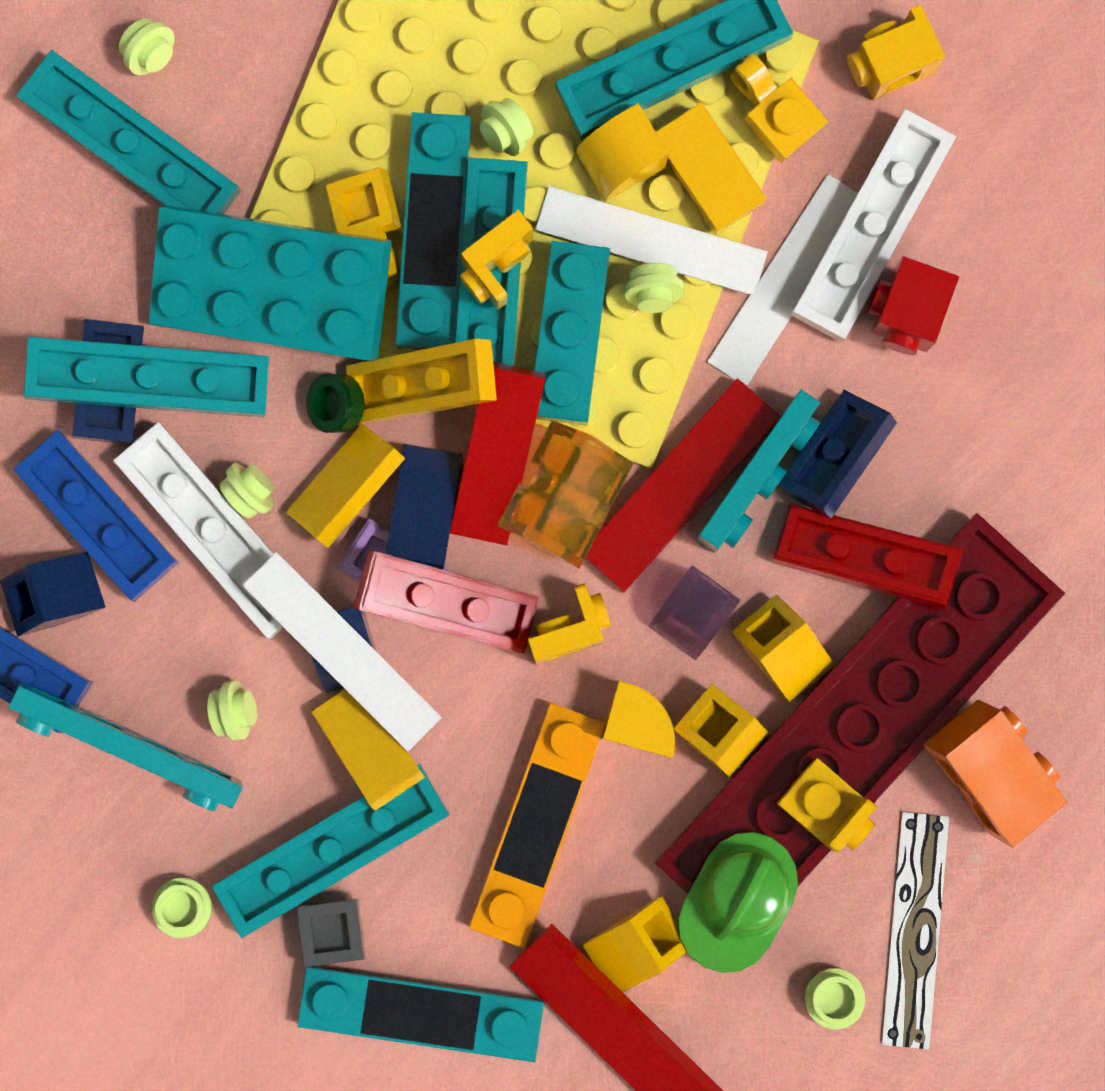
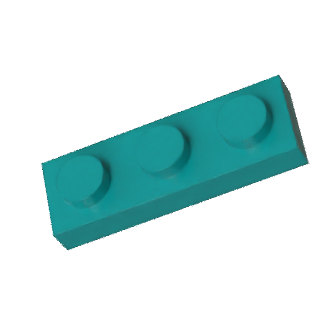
[535,241,610,426]
[696,389,821,553]

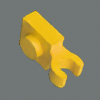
[729,53,829,164]
[326,167,401,278]

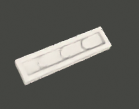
[791,109,957,343]
[113,422,284,640]

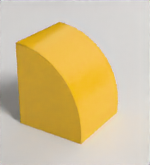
[576,103,668,202]
[731,594,835,703]
[602,681,675,758]
[674,684,771,779]
[582,896,687,992]

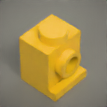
[847,4,946,101]

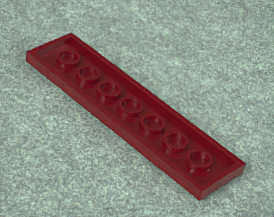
[654,513,1065,894]

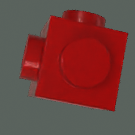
[868,256,960,355]

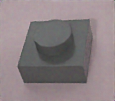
[297,898,366,967]

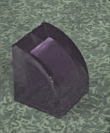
[648,565,741,661]

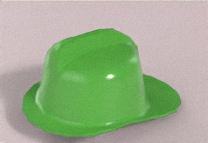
[679,832,798,973]

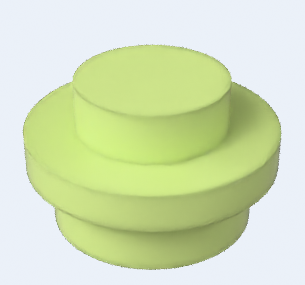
[119,18,175,75]
[479,98,533,156]
[625,263,684,313]
[219,463,274,519]
[207,680,257,741]
[151,877,213,938]
[804,968,865,1030]

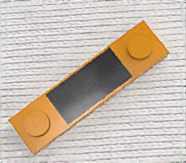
[469,703,606,949]

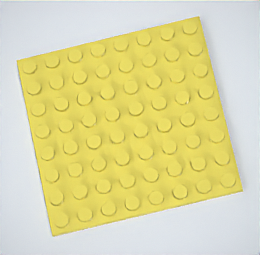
[250,0,820,470]

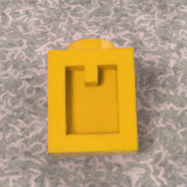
[459,209,534,310]
[528,583,611,665]
[776,758,877,853]

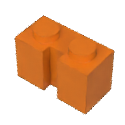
[923,699,1068,848]

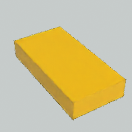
[656,102,767,235]
[286,423,405,548]
[311,689,425,811]

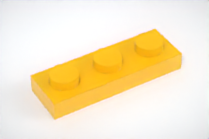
[346,339,497,424]

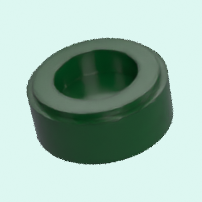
[306,374,365,433]

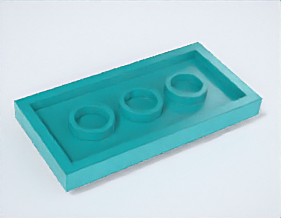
[148,206,392,361]

